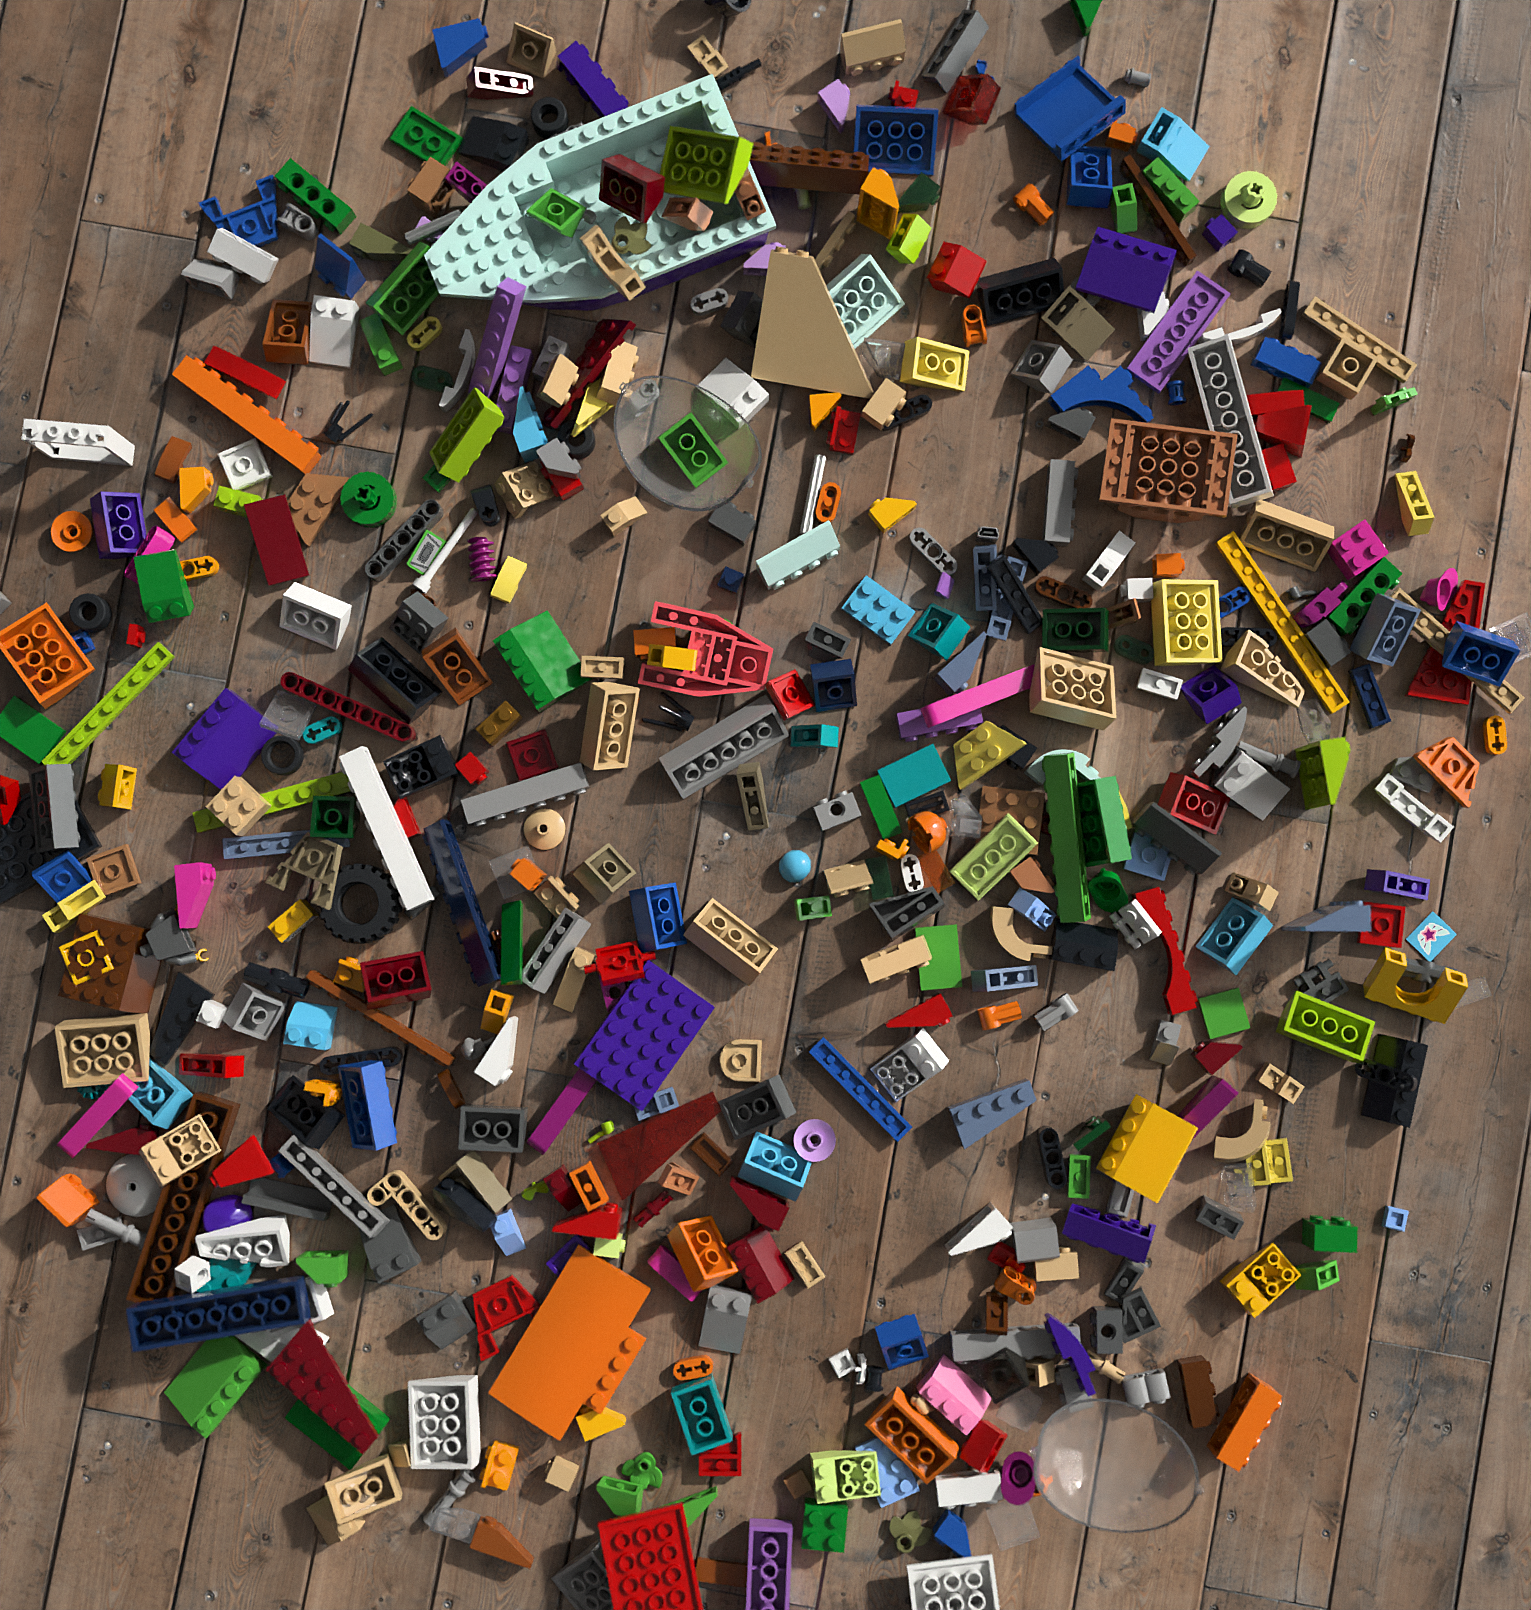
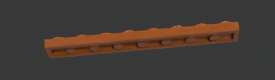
[306,970,456,1067]

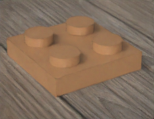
[86,844,142,896]

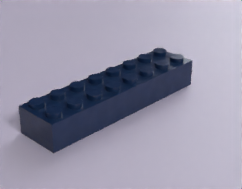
[126,1275,311,1352]

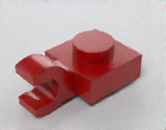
[987,1241,1026,1273]

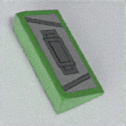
[406,530,447,575]

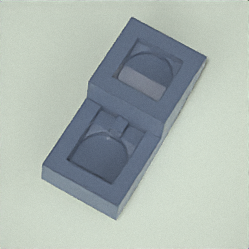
[632,1087,679,1121]

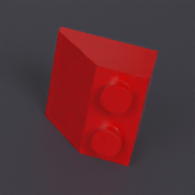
[927,241,986,298]

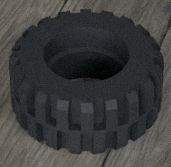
[317,864,403,944]

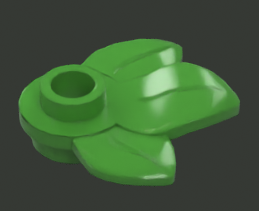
[621,1452,662,1490]

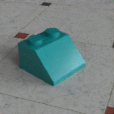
[908,602,971,661]

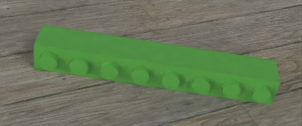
[1042,752,1091,923]

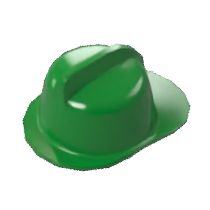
[1088,868,1128,913]

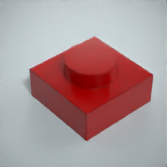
[126,624,146,648]

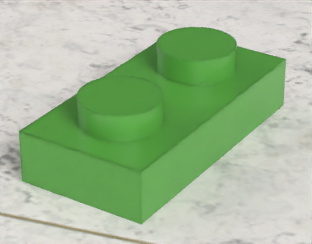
[1067,1154,1091,1199]

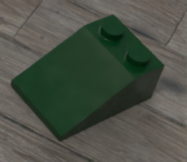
[1042,608,1109,653]

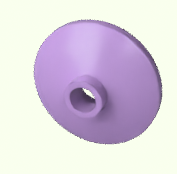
[794,1119,836,1162]

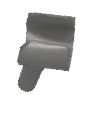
[1286,586,1317,600]

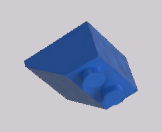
[875,1313,929,1370]

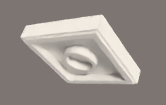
[218,438,272,491]

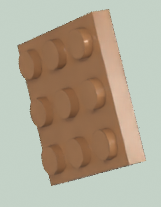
[975,786,1045,855]

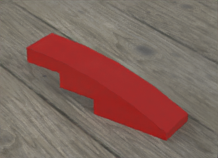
[204,346,286,400]
[1246,390,1304,419]

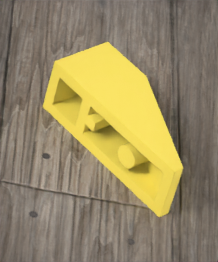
[571,378,614,437]
[1395,471,1434,536]

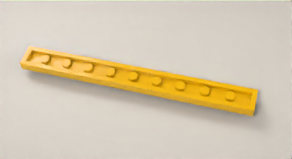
[1215,531,1350,714]

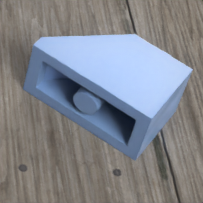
[490,1208,526,1256]

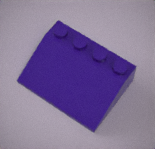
[1075,227,1177,313]
[172,688,280,790]

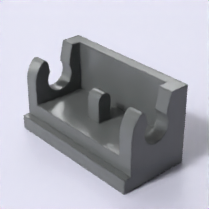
[1195,1195,1244,1240]

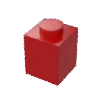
[455,752,489,785]

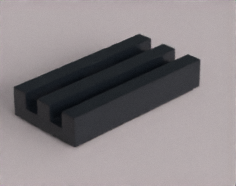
[904,791,950,818]

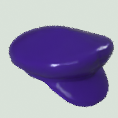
[202,1195,253,1233]

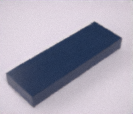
[1348,663,1391,729]

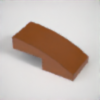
[155,436,192,483]

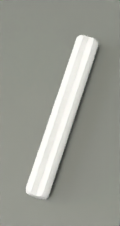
[800,455,826,534]

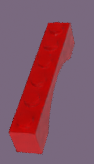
[1131,887,1198,1015]

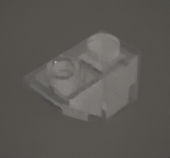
[430,1508,481,1544]

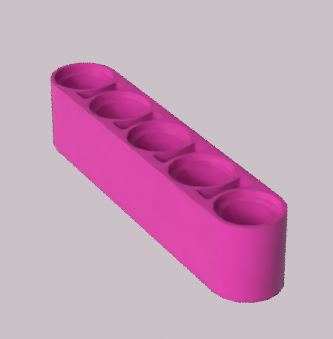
[57,1073,139,1159]

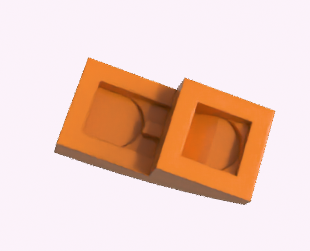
[154,497,198,542]

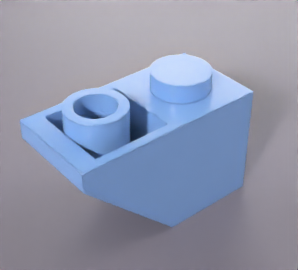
[1008,888,1056,932]

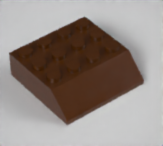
[58,914,162,1014]

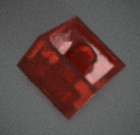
[943,74,1001,125]

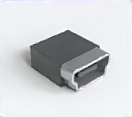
[975,526,999,543]

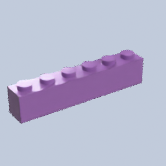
[468,277,527,399]

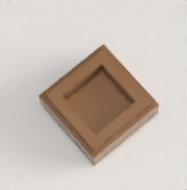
[783,1468,812,1499]

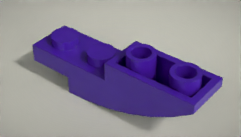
[1043,1313,1096,1397]

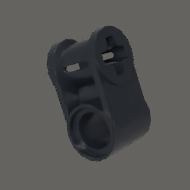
[470,484,500,527]

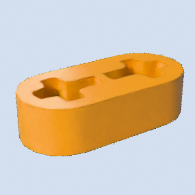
[1483,715,1507,755]

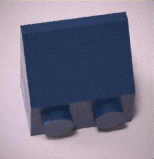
[810,659,857,712]

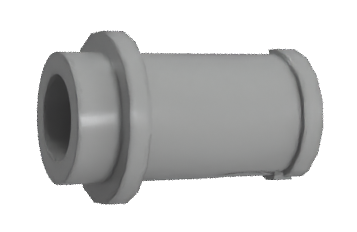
[1124,68,1151,87]

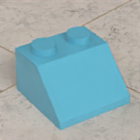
[283,1001,338,1050]

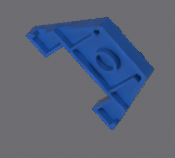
[198,174,278,247]

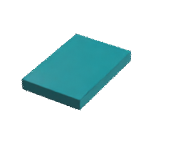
[877,744,951,808]

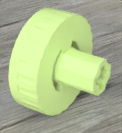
[1220,171,1277,229]

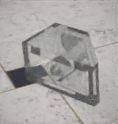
[1296,697,1331,744]

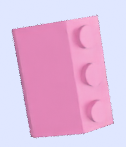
[916,1354,992,1436]

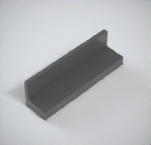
[921,9,989,93]
[242,1177,333,1221]

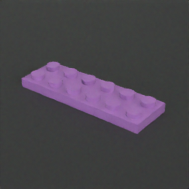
[1127,270,1231,394]

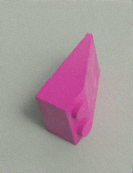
[174,862,216,929]

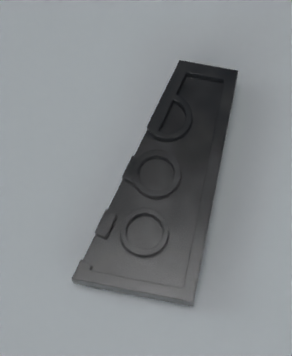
[149,971,215,1065]

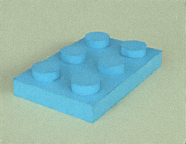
[841,575,916,646]

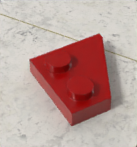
[699,1432,741,1476]

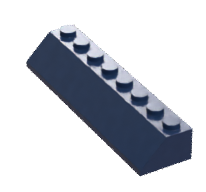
[422,819,501,987]

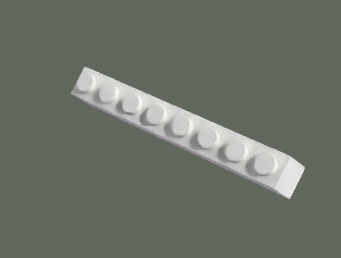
[339,746,435,910]

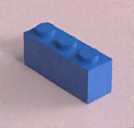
[1250,337,1322,388]

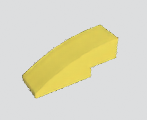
[42,880,106,933]

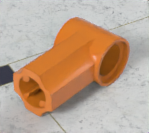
[1013,183,1054,226]
[977,1001,1022,1030]

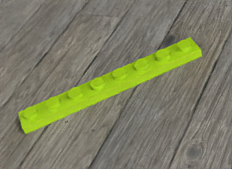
[41,642,175,765]
[192,772,351,833]

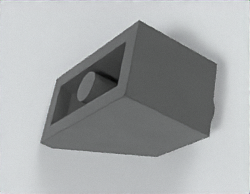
[1045,408,1096,444]

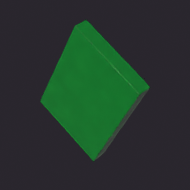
[389,106,463,166]
[0,695,66,765]

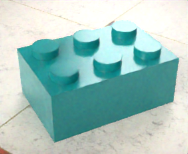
[671,1373,733,1455]

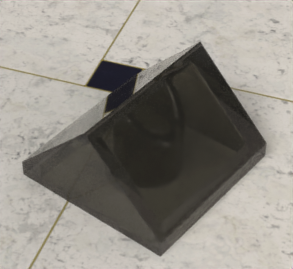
[971,1347,1029,1404]

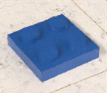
[32,850,93,904]

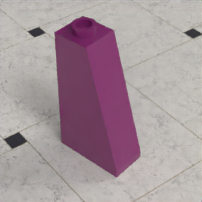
[1177,1075,1239,1141]

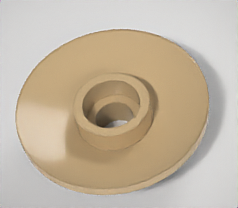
[524,808,565,850]

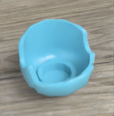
[779,850,811,883]

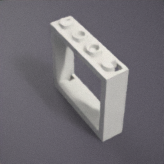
[22,419,135,466]

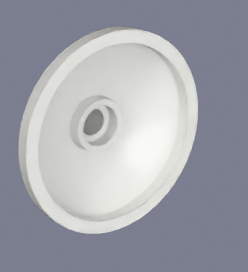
[106,1154,163,1217]

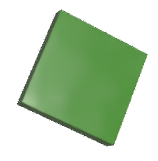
[1197,987,1250,1039]

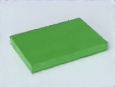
[915,924,962,990]

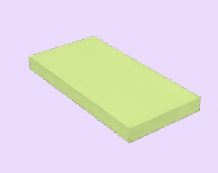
[949,813,1038,901]

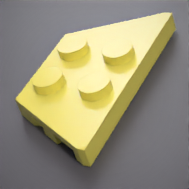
[953,721,1026,790]

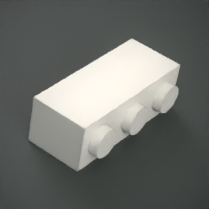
[207,228,279,284]
[935,1467,1003,1509]

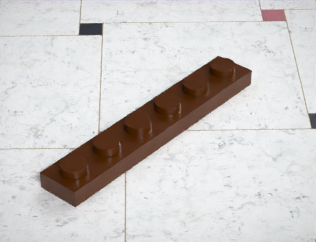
[1119,154,1197,267]

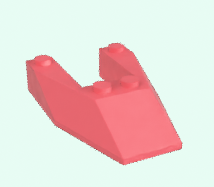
[638,601,773,697]

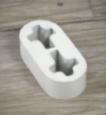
[900,854,924,892]

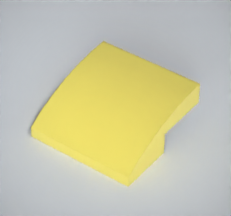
[1246,1138,1293,1186]

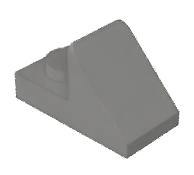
[1149,1019,1181,1065]

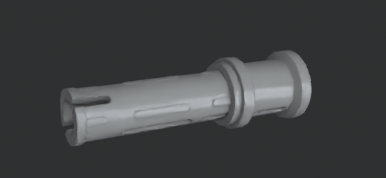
[1235,740,1301,778]
[84,1208,148,1251]
[423,1469,477,1527]

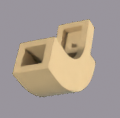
[580,225,646,301]
[990,906,1053,961]
[1214,1099,1271,1162]

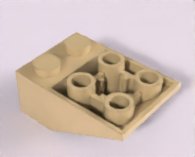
[823,860,873,897]
[139,1114,221,1188]

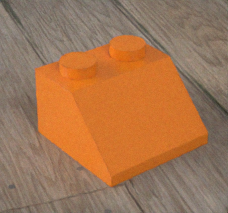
[36,1173,100,1227]

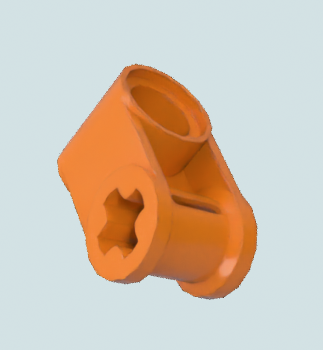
[961,305,987,348]
[994,1266,1037,1305]

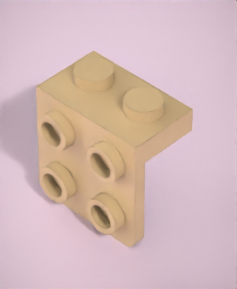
[494,461,554,519]

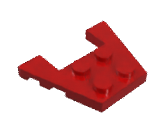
[473,1275,541,1361]

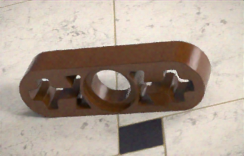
[1034,576,1093,608]

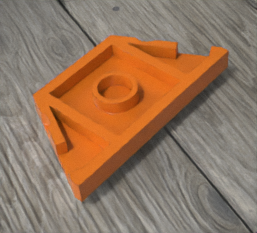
[1412,737,1480,808]

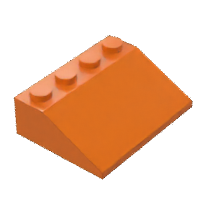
[0,602,95,709]

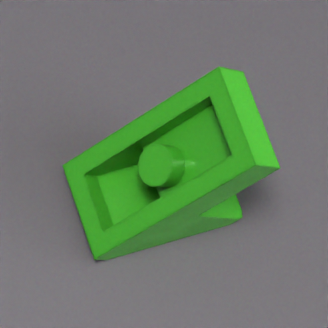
[794,895,832,921]

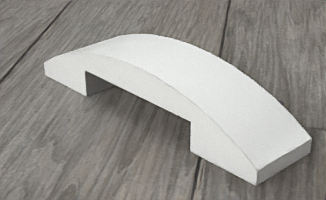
[1198,309,1281,345]
[439,329,475,412]
[1374,773,1454,843]

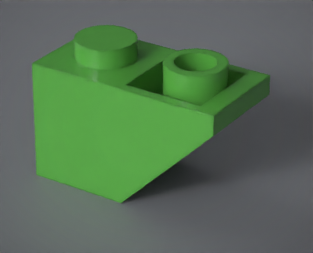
[1109,183,1137,234]

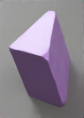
[934,572,954,599]

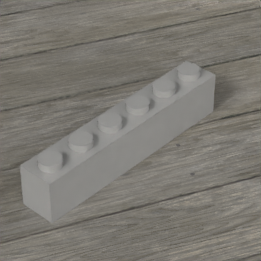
[461,762,590,827]
[279,1135,390,1238]
[950,1322,1081,1364]

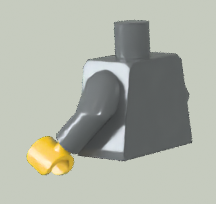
[140,905,209,966]

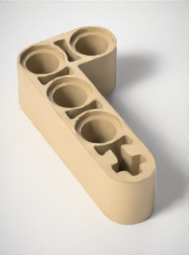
[367,1170,447,1240]

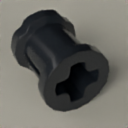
[864,1365,885,1392]

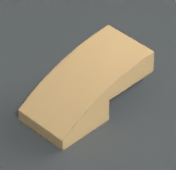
[687,35,729,78]
[1255,1062,1304,1104]

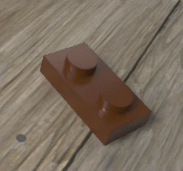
[985,1292,1008,1336]

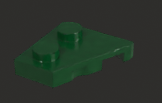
[1073,1116,1111,1151]

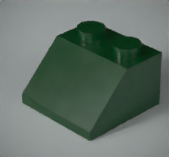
[310,796,360,839]

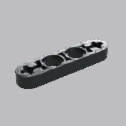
[320,1047,403,1075]

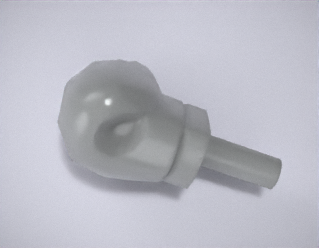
[460,1036,496,1061]

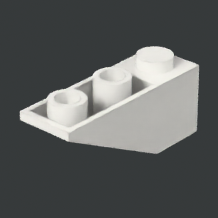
[1082,530,1135,591]

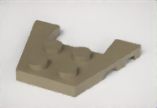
[265,832,343,911]

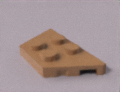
[288,473,349,547]

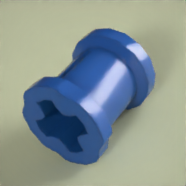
[1166,380,1187,406]

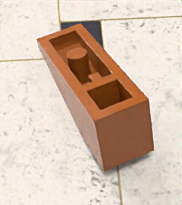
[470,1516,534,1569]

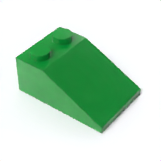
[134,549,194,623]

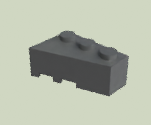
[869,886,945,942]

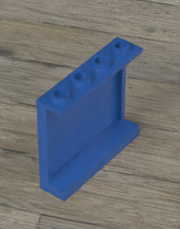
[1014,56,1126,162]

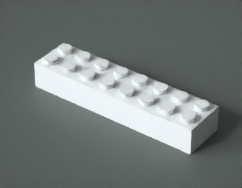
[1187,334,1274,509]

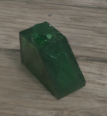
[898,172,941,213]

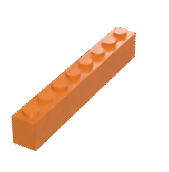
[172,355,322,474]

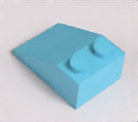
[128,1057,193,1130]

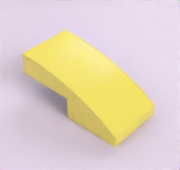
[490,556,527,604]

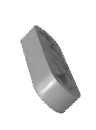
[909,528,957,576]

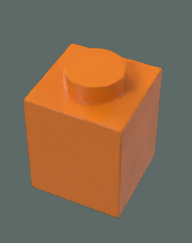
[1152,553,1185,578]

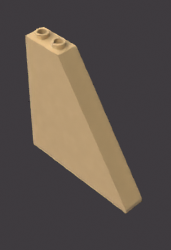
[751,246,874,399]

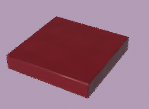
[506,729,559,782]

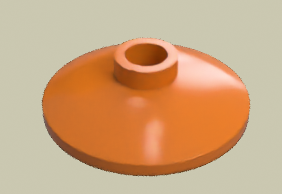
[51,511,93,552]

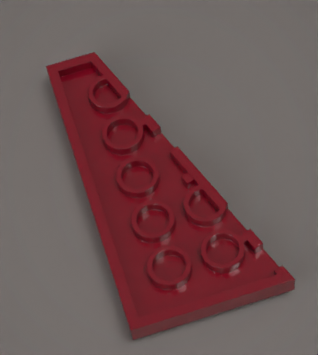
[542,319,636,429]
[266,1319,379,1454]

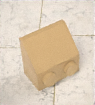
[536,354,579,408]

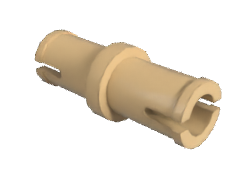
[1086,1349,1125,1384]

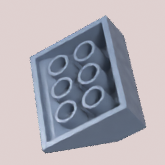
[1281,901,1371,932]

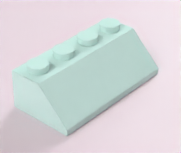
[756,520,840,590]

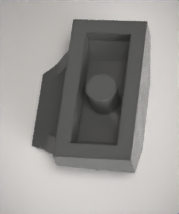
[805,622,851,663]

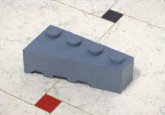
[948,1078,1037,1149]

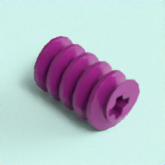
[467,537,497,582]

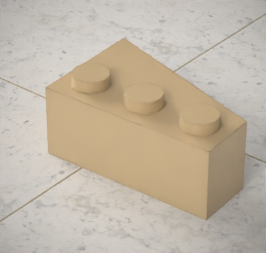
[861,934,932,983]

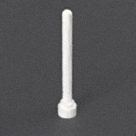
[412,508,477,594]

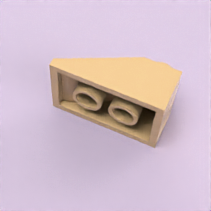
[324,1453,403,1525]

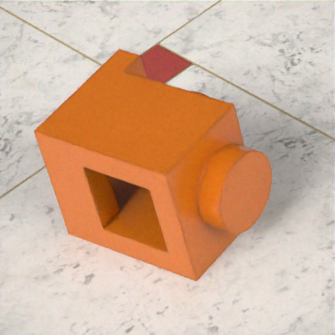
[1105,119,1138,152]

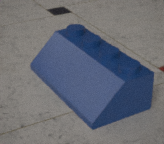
[337,1060,397,1151]

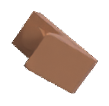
[658,1162,700,1196]

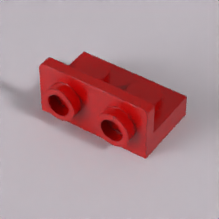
[826,406,861,455]

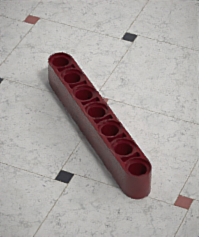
[280,672,416,744]

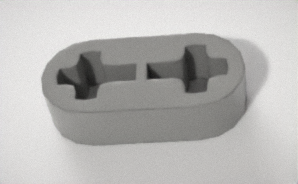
[691,288,728,316]

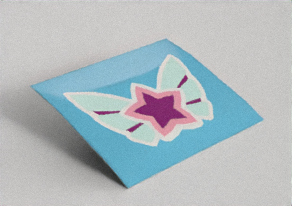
[1406,911,1457,961]

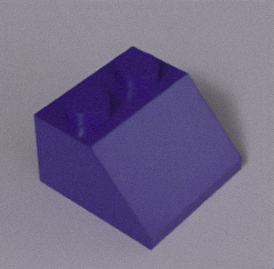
[1180,665,1242,724]

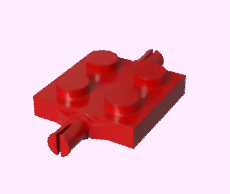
[583,941,656,986]

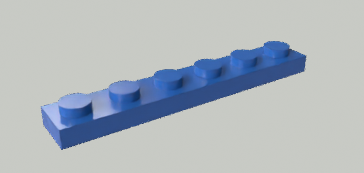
[809,1037,912,1142]

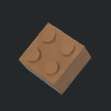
[407,156,455,219]

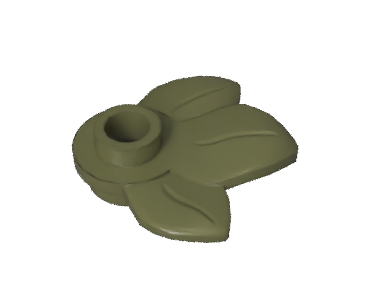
[611,216,651,255]
[889,1510,932,1553]

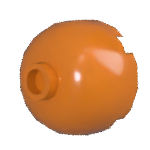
[908,811,947,854]

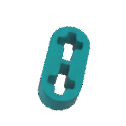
[303,716,342,745]

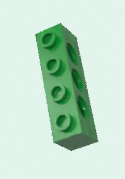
[275,158,357,235]
[1323,557,1403,636]

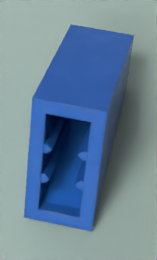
[432,18,489,77]

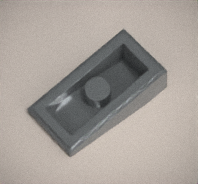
[1104,1256,1144,1304]

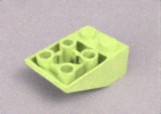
[810,1450,881,1504]

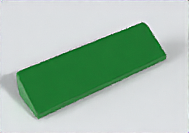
[501,900,523,985]

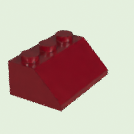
[599,154,665,224]
[360,951,432,1010]
[727,1224,795,1304]

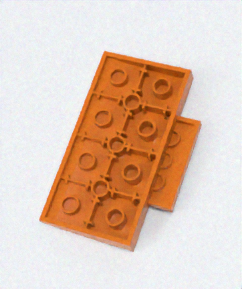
[488,1244,651,1441]

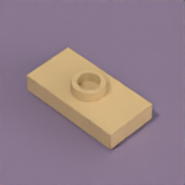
[784,1240,825,1289]

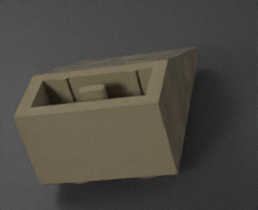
[1041,286,1115,361]

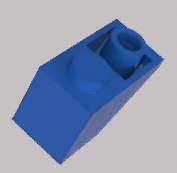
[932,1509,971,1558]

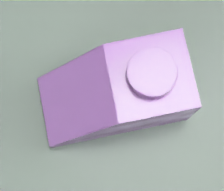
[818,79,850,134]
[744,242,786,276]

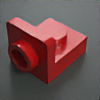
[888,81,919,107]

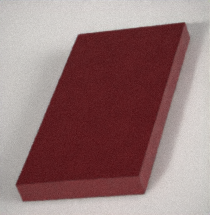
[244,494,310,586]

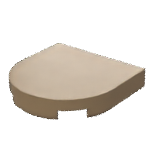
[719,1039,762,1082]

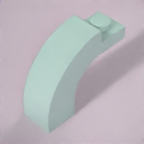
[1024,749,1100,786]

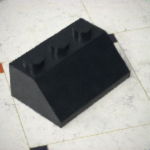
[1049,918,1118,971]

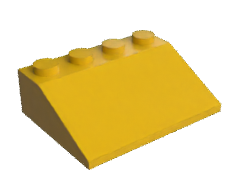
[1096,1094,1198,1203]

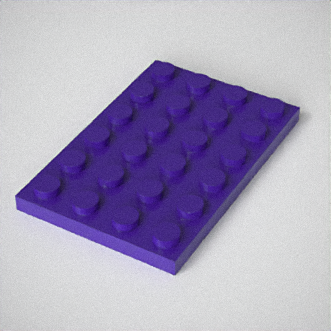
[573,960,715,1111]

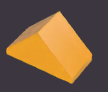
[809,393,842,431]

